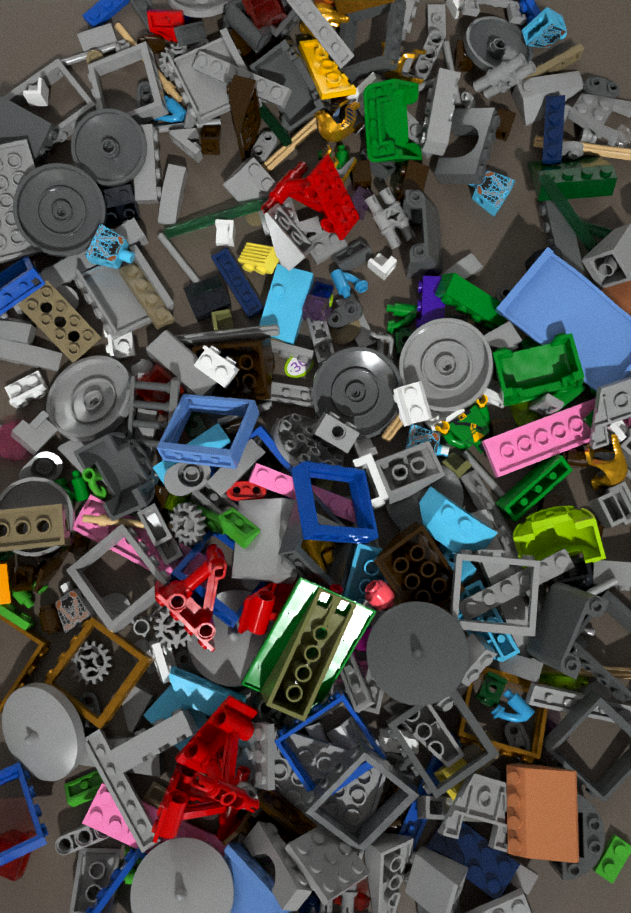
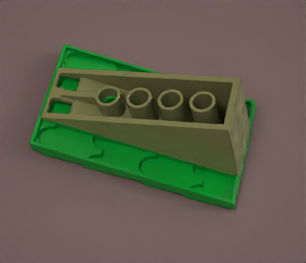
[241,577,377,722]

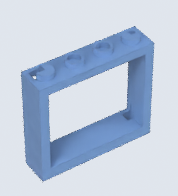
[157,394,260,469]

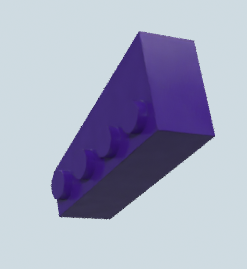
[416,276,445,330]

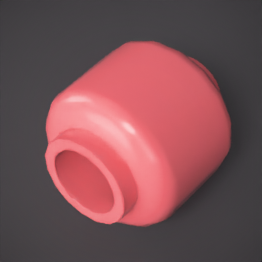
[365,580,395,611]

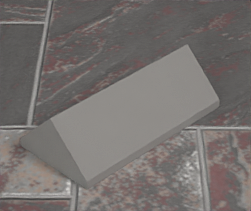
[146,330,218,396]

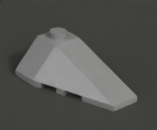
[512,71,584,126]
[365,832,414,913]

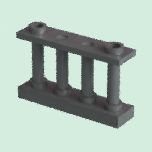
[125,373,181,448]

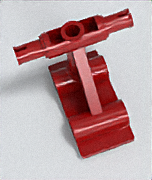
[261,154,359,240]
[155,544,227,652]
[238,579,343,635]
[175,695,259,813]
[151,762,251,843]

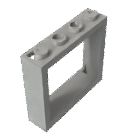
[87,41,169,125]
[3,59,96,151]
[66,524,171,634]
[450,549,540,636]

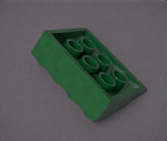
[527,156,618,202]

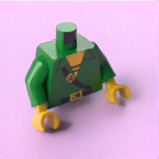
[435,394,491,454]

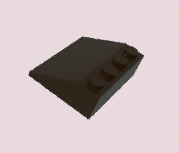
[227,75,262,163]
[192,338,273,400]
[373,522,466,608]

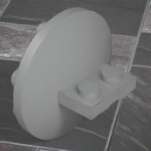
[273,413,344,467]

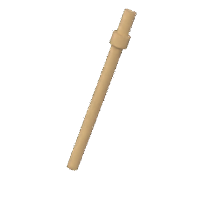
[115,23,182,103]
[82,514,173,529]

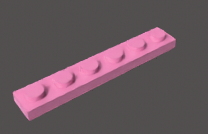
[248,462,357,523]

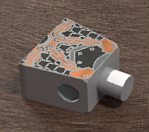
[56,581,98,633]

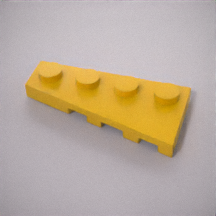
[299,39,357,100]

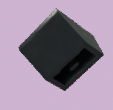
[98,180,141,227]
[547,557,593,591]

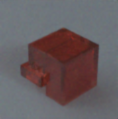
[242,0,288,29]
[137,364,184,415]
[0,829,37,882]

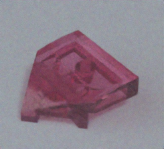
[0,419,32,462]

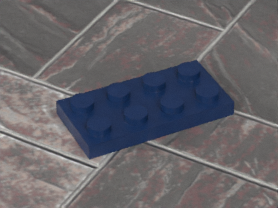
[427,821,520,900]

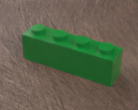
[435,273,506,331]
[495,454,573,522]

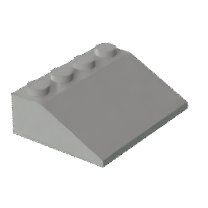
[231,498,297,585]

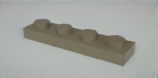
[523,43,585,81]
[119,262,174,330]

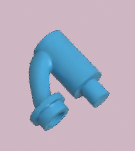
[153,95,187,123]
[330,269,368,299]
[491,689,535,722]

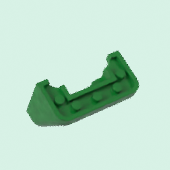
[363,79,422,163]
[493,333,585,406]

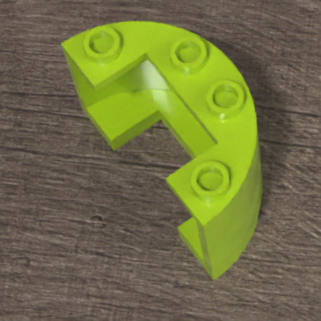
[513,506,606,569]

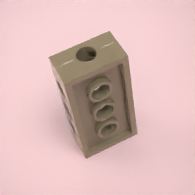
[18,280,101,363]
[0,504,71,552]

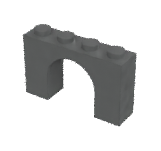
[434,107,500,184]

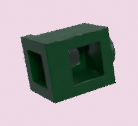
[394,328,414,359]
[476,671,508,707]

